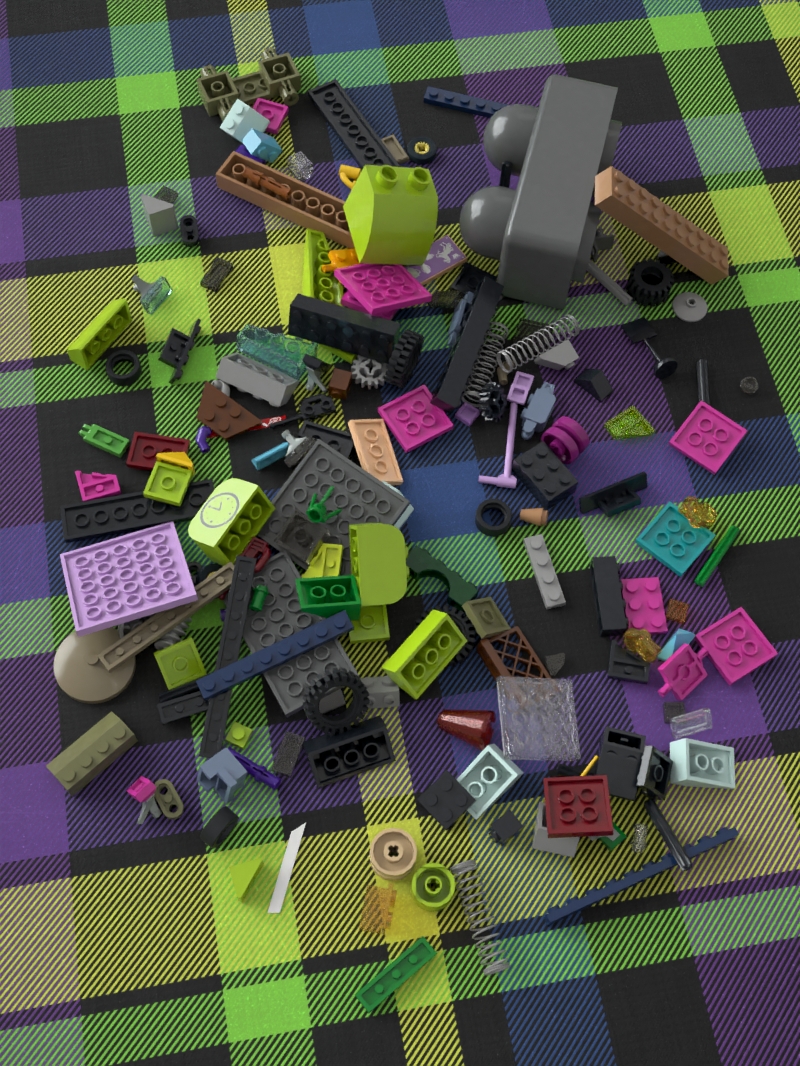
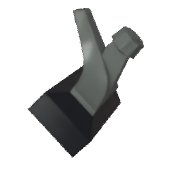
[302,354,331,392]

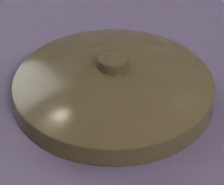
[54,627,136,704]

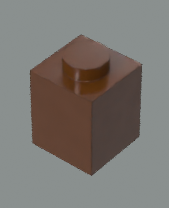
[328,368,352,400]

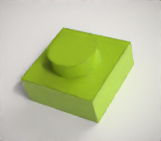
[225,721,253,750]

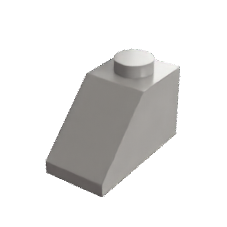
[534,339,579,371]

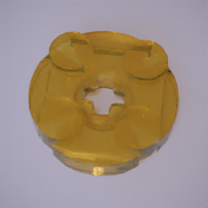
[678,496,717,528]
[623,628,662,662]

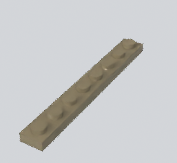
[97,562,234,673]

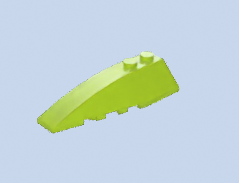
[303,228,344,307]

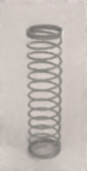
[496,314,580,373]
[461,322,509,407]
[450,860,511,975]

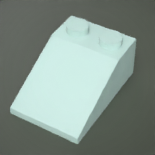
[670,738,735,789]
[456,744,524,820]

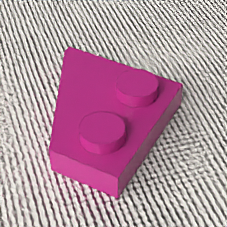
[75,471,121,502]

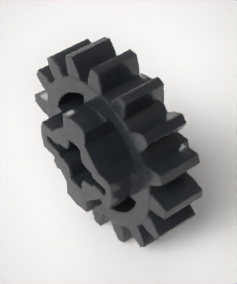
[479,382,507,423]

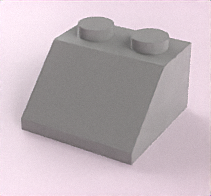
[532,802,580,857]

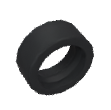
[105,350,142,386]
[475,498,512,537]
[200,806,239,849]

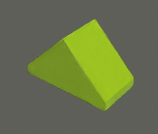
[229,858,264,902]

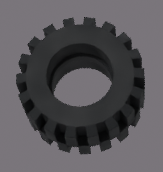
[626,259,674,307]

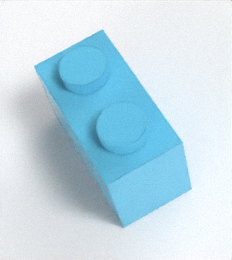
[242,128,283,163]

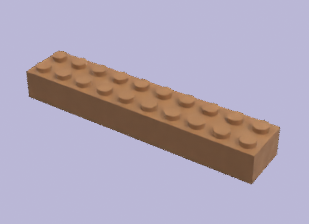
[216,151,355,249]
[595,166,729,285]

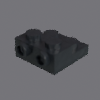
[637,745,673,801]

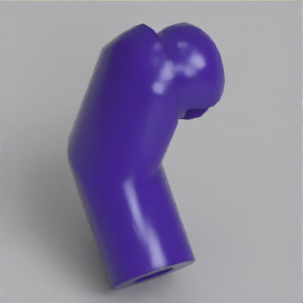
[195,426,211,454]

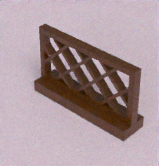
[476,626,560,716]

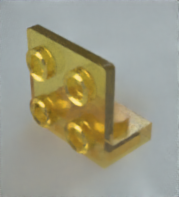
[359,883,397,935]

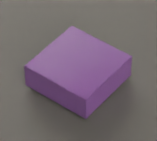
[455,402,480,427]

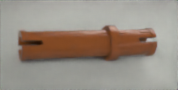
[243,167,292,200]

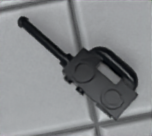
[269,394,336,429]

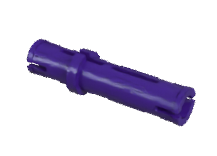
[228,747,281,791]

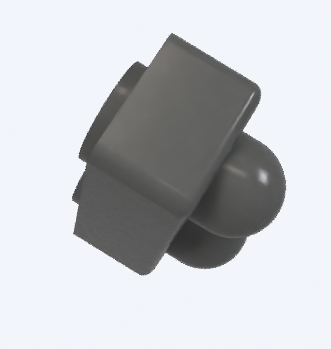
[459,74,622,310]

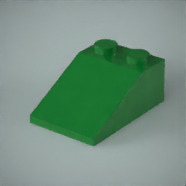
[295,575,361,621]

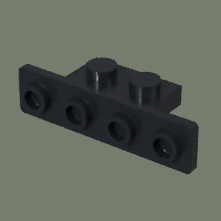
[158,318,201,384]
[579,471,648,518]

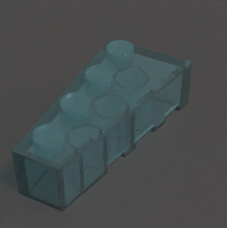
[237,324,318,381]

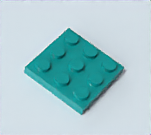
[635,501,716,577]

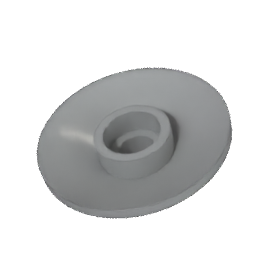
[672,292,707,322]

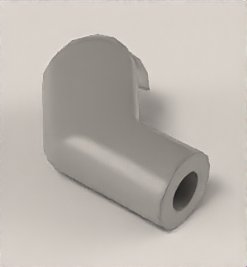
[211,380,230,397]

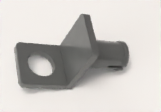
[591,226,614,262]

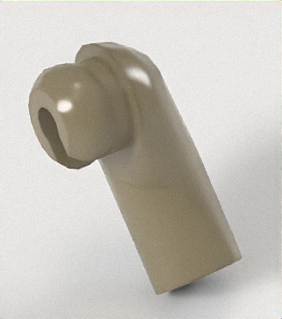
[497,360,514,385]

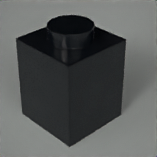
[488,810,523,846]

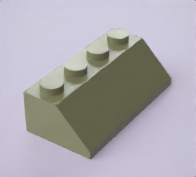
[46,711,138,797]

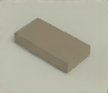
[381,134,409,165]

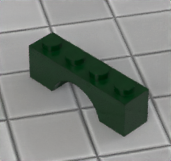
[406,545,478,613]

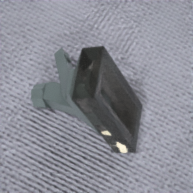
[282,430,317,469]

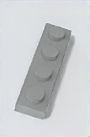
[523,534,566,610]

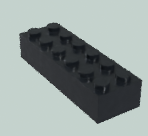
[288,294,401,364]

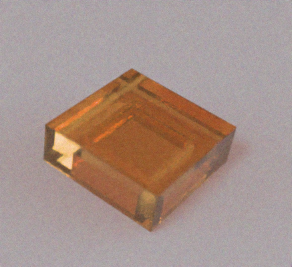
[665,598,689,624]

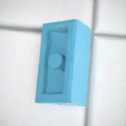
[251,442,289,471]

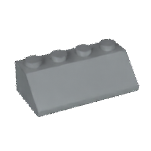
[216,352,300,407]

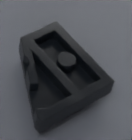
[607,640,650,685]

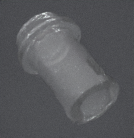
[630,824,648,853]

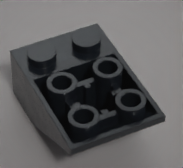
[595,726,646,801]

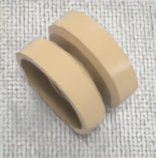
[369,828,417,881]

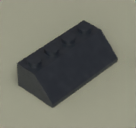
[302,715,396,788]

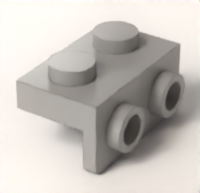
[360,676,400,709]

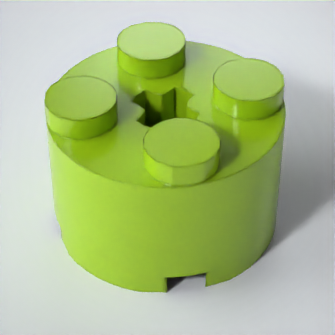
[411,863,455,912]

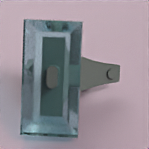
[131,275,173,315]

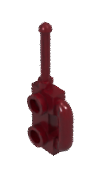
[219,537,271,600]

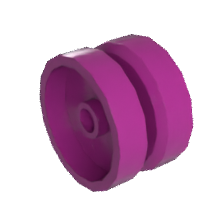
[541,416,590,464]

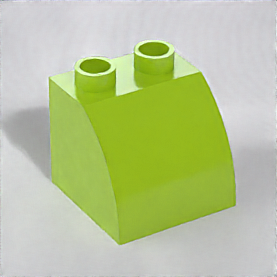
[343,165,438,265]

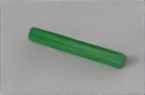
[695,525,740,587]

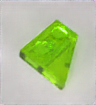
[604,405,655,440]

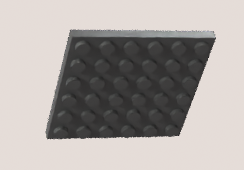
[257,439,410,576]

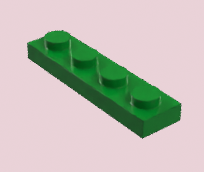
[355,936,437,1013]

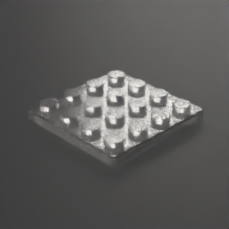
[496,676,581,761]

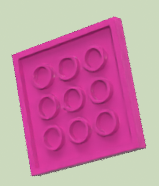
[334,264,432,315]

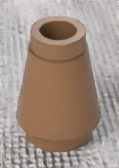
[520,508,548,526]

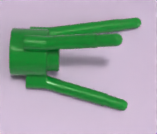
[306,486,342,523]

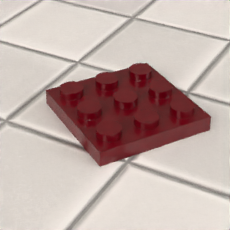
[543,775,613,838]

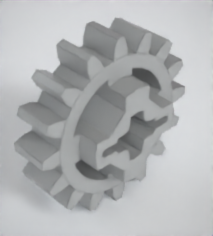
[351,355,389,389]

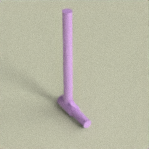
[478,402,518,489]

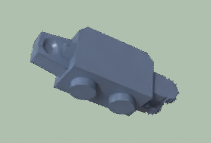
[447,291,474,347]
[520,382,556,440]

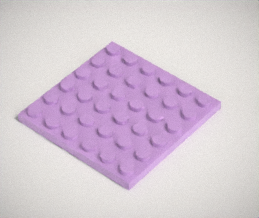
[60,521,198,637]

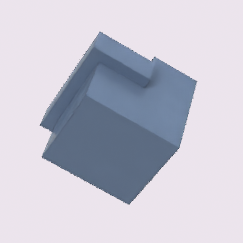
[197,747,247,804]

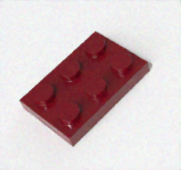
[126,432,191,471]

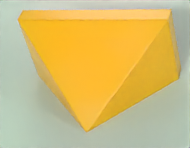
[156,452,195,476]

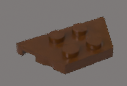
[196,381,262,441]

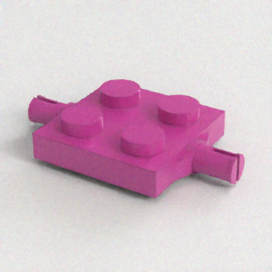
[658,643,709,701]

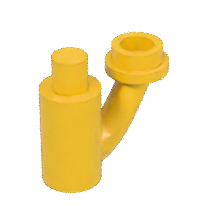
[339,164,361,190]

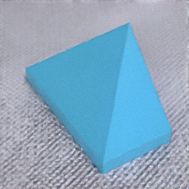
[656,628,695,661]

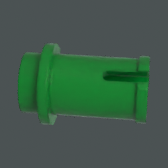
[249,585,269,612]

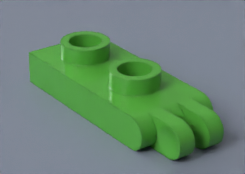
[78,424,130,458]

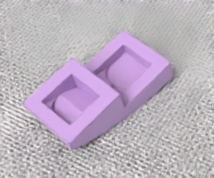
[507,371,534,405]

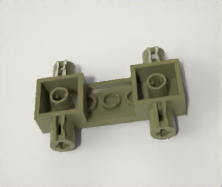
[196,47,301,122]

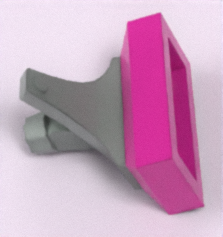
[126,776,162,824]

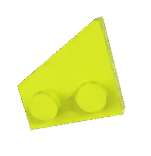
[301,543,344,578]

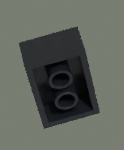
[512,441,578,510]

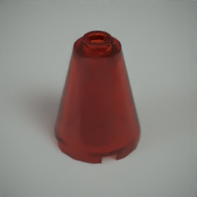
[437,709,496,751]

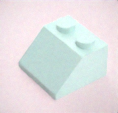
[220,99,270,144]

